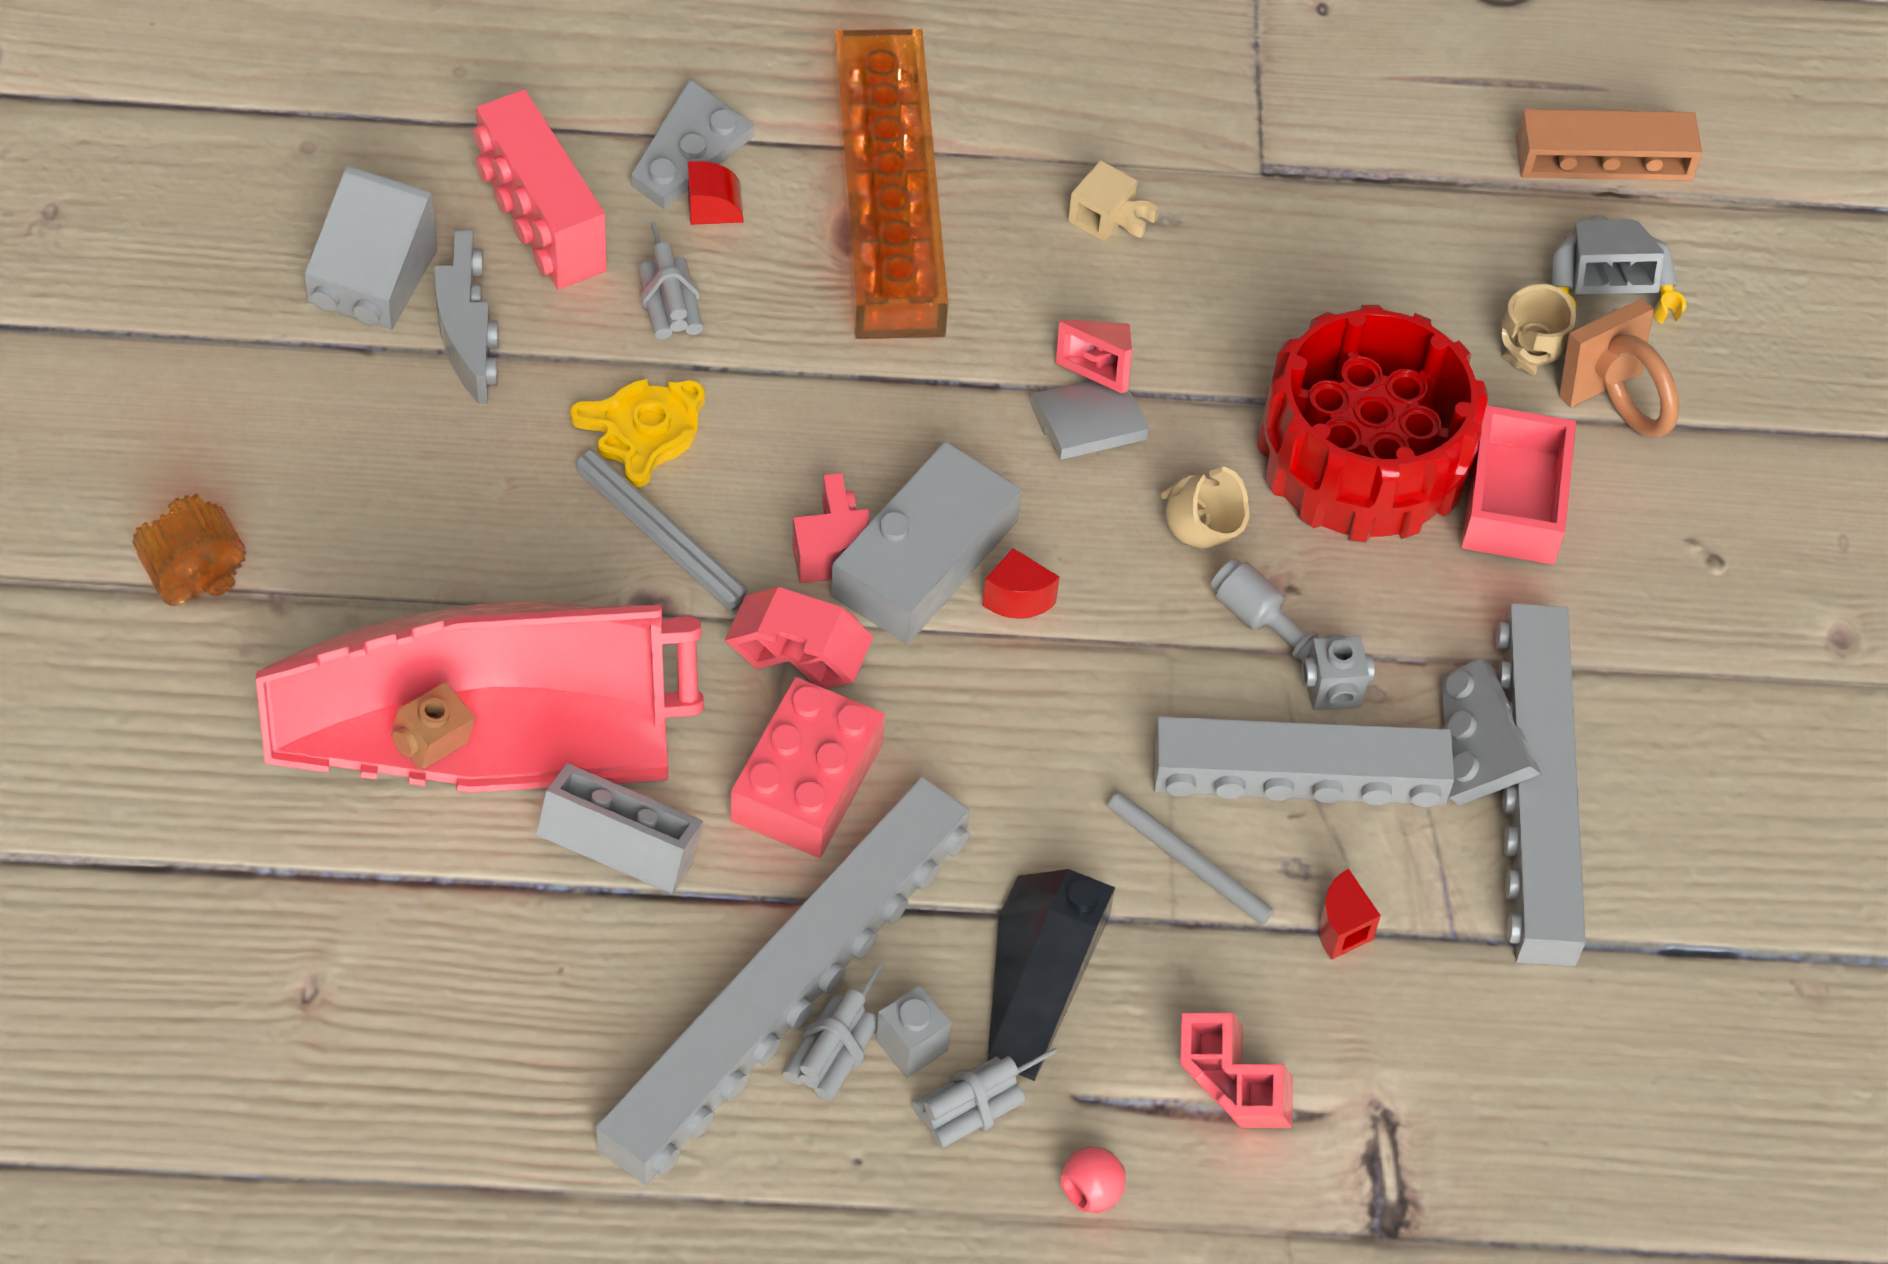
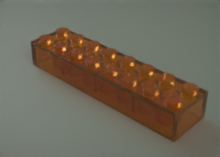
[834,29,948,339]

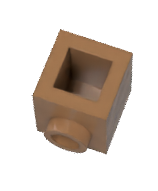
[391,682,476,771]

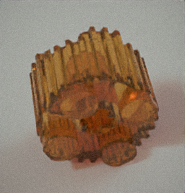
[132,494,246,606]

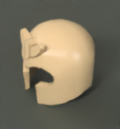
[1501,284,1576,375]
[1161,467,1250,549]

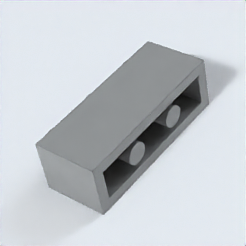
[536,763,703,894]

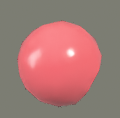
[1061,1146,1126,1214]

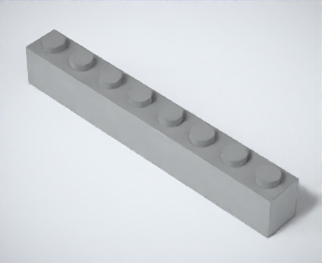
[1495,603,1586,967]

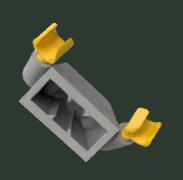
[1551,215,1686,323]

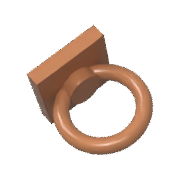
[1559,298,1679,438]

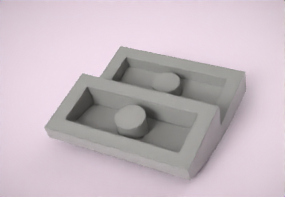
[1029,380,1149,460]

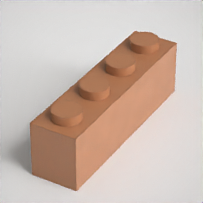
[1516,109,1702,181]

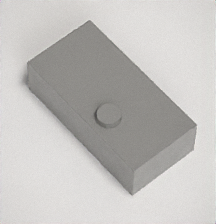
[831,442,1022,645]

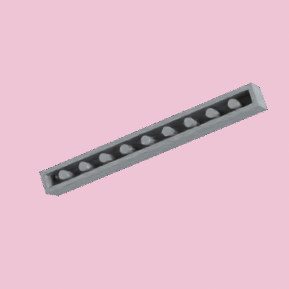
[596,777,970,1186]

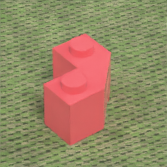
[725,587,874,689]
[1180,1013,1293,1128]

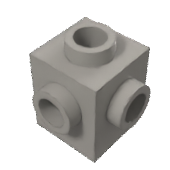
[1302,634,1374,710]

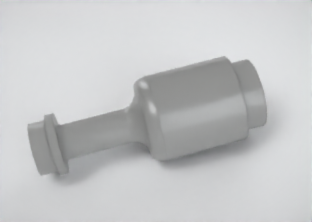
[1211,558,1319,661]

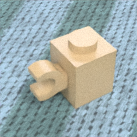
[1068,160,1158,242]

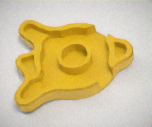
[570,379,705,487]

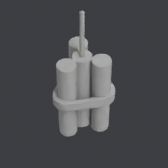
[638,222,704,340]
[783,962,884,1101]
[912,1047,1058,1149]

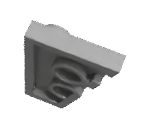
[631,79,754,210]
[1441,658,1541,806]

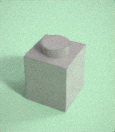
[876,985,951,1078]

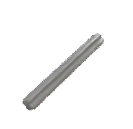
[576,449,748,610]

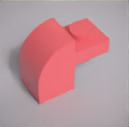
[792,473,869,583]

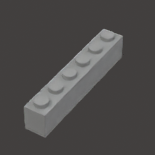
[1153,717,1454,807]

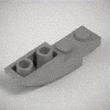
[435,230,499,404]

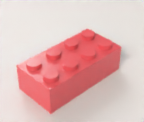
[473,89,607,290]

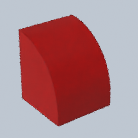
[688,161,744,225]
[982,548,1060,619]
[1318,868,1381,960]

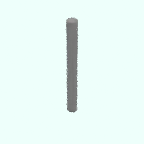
[1107,792,1274,925]

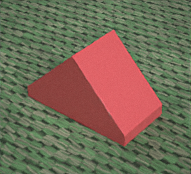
[1056,319,1132,394]

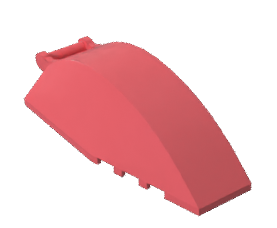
[256,601,704,793]

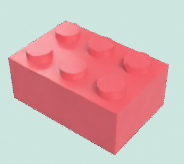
[1461,405,1576,565]
[731,677,885,859]

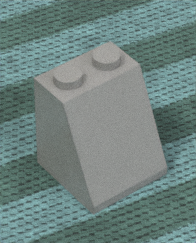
[304,166,437,330]

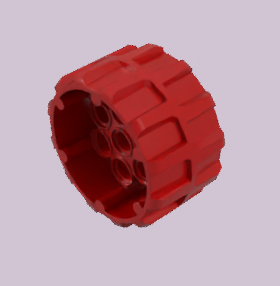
[1257,305,1488,543]

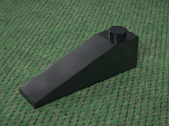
[987,869,1115,1081]

